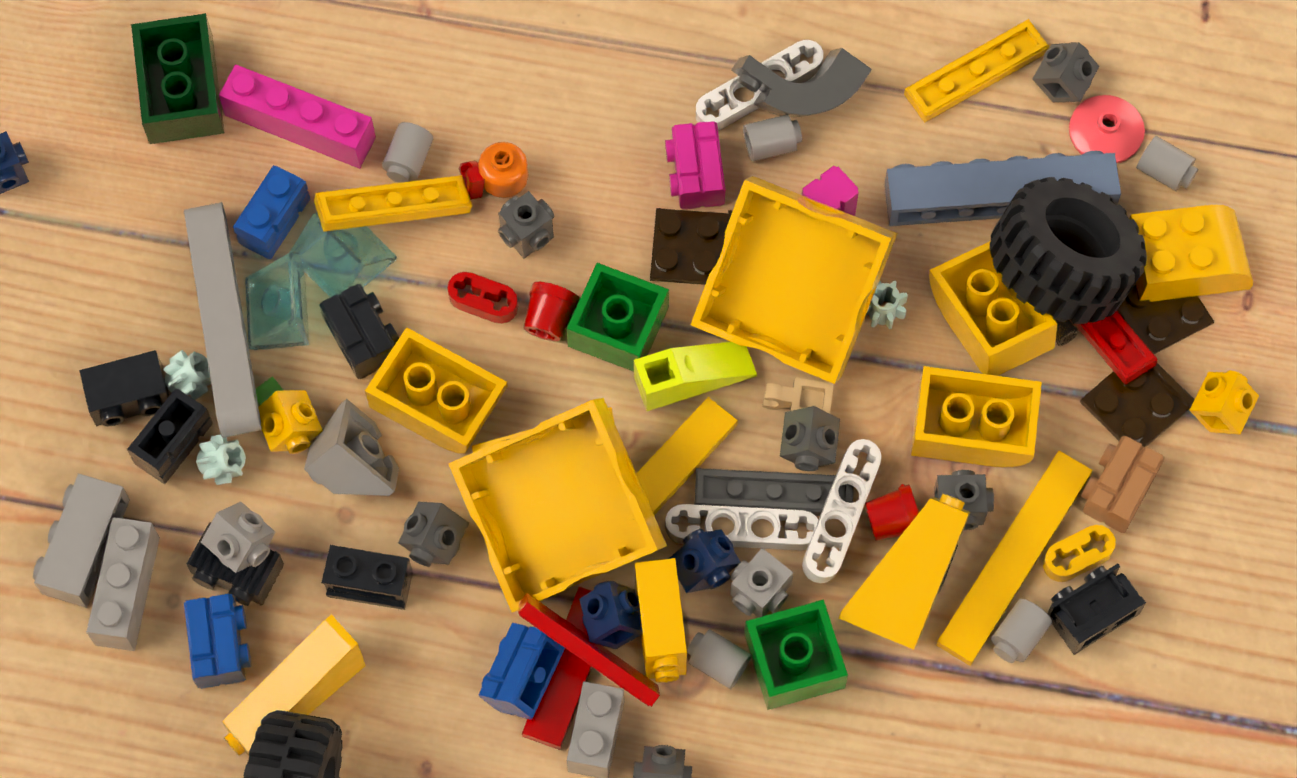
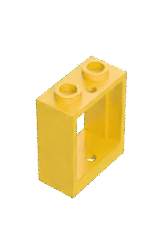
[635,558,687,683]

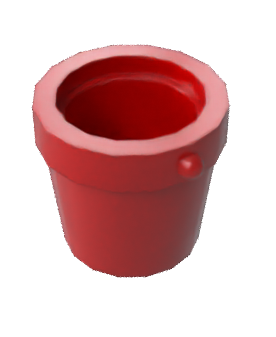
[524,281,580,342]
[865,484,919,541]

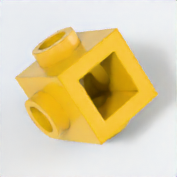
[1189,370,1259,435]
[259,390,323,454]

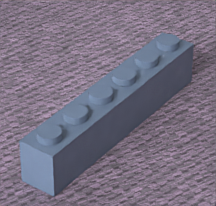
[884,151,1121,226]

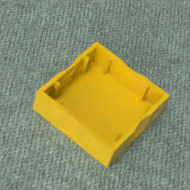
[690,176,898,384]
[448,398,667,613]

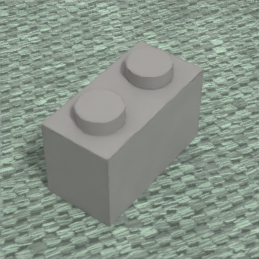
[567,682,624,778]

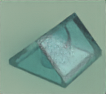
[289,213,397,297]
[245,251,309,350]

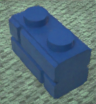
[233,165,310,260]
[184,594,252,689]
[479,623,565,720]

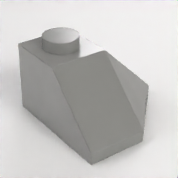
[304,399,399,496]

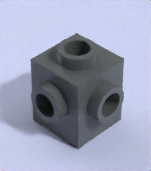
[1033,42,1100,103]
[498,191,554,259]
[780,406,840,471]
[934,470,994,530]
[398,501,469,567]
[633,745,692,778]

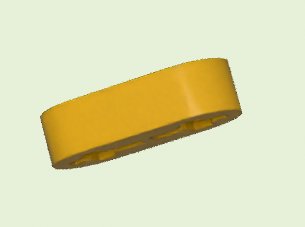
[1043,525,1116,582]

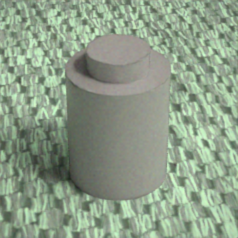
[743,114,802,162]
[382,122,433,183]
[1136,136,1198,191]
[991,599,1052,663]
[687,629,752,689]

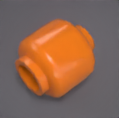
[478,142,529,198]

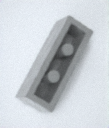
[33,473,130,608]
[86,517,160,651]

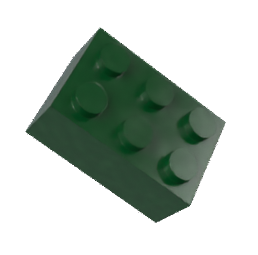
[131,13,224,144]

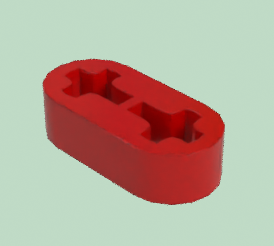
[447,272,518,324]

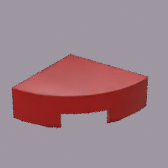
[458,160,485,200]

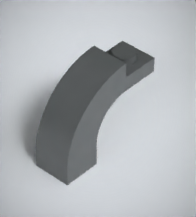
[731,48,872,117]

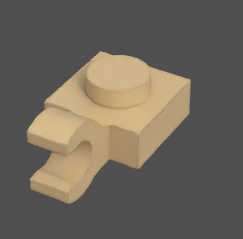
[762,377,834,414]

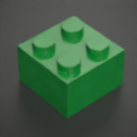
[566,263,669,372]
[744,599,848,710]

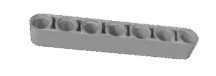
[184,202,262,438]

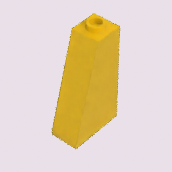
[838,493,970,650]
[222,614,366,756]

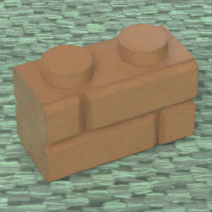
[1081,436,1165,533]

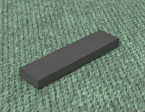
[694,468,854,516]

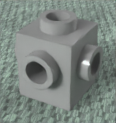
[201,502,276,573]
[730,548,793,617]

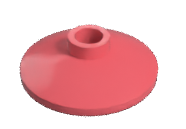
[1069,95,1145,163]

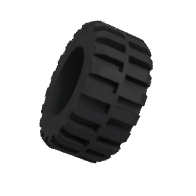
[989,177,1147,324]
[243,710,343,778]

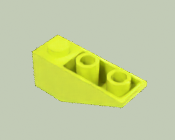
[634,342,757,411]

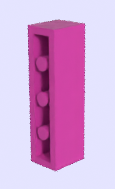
[219,64,376,169]

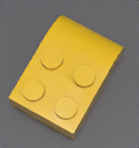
[1129,205,1253,302]
[929,241,1057,376]
[365,327,508,453]
[911,366,1042,467]

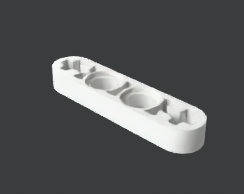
[696,40,823,130]
[802,439,882,583]
[665,504,818,551]

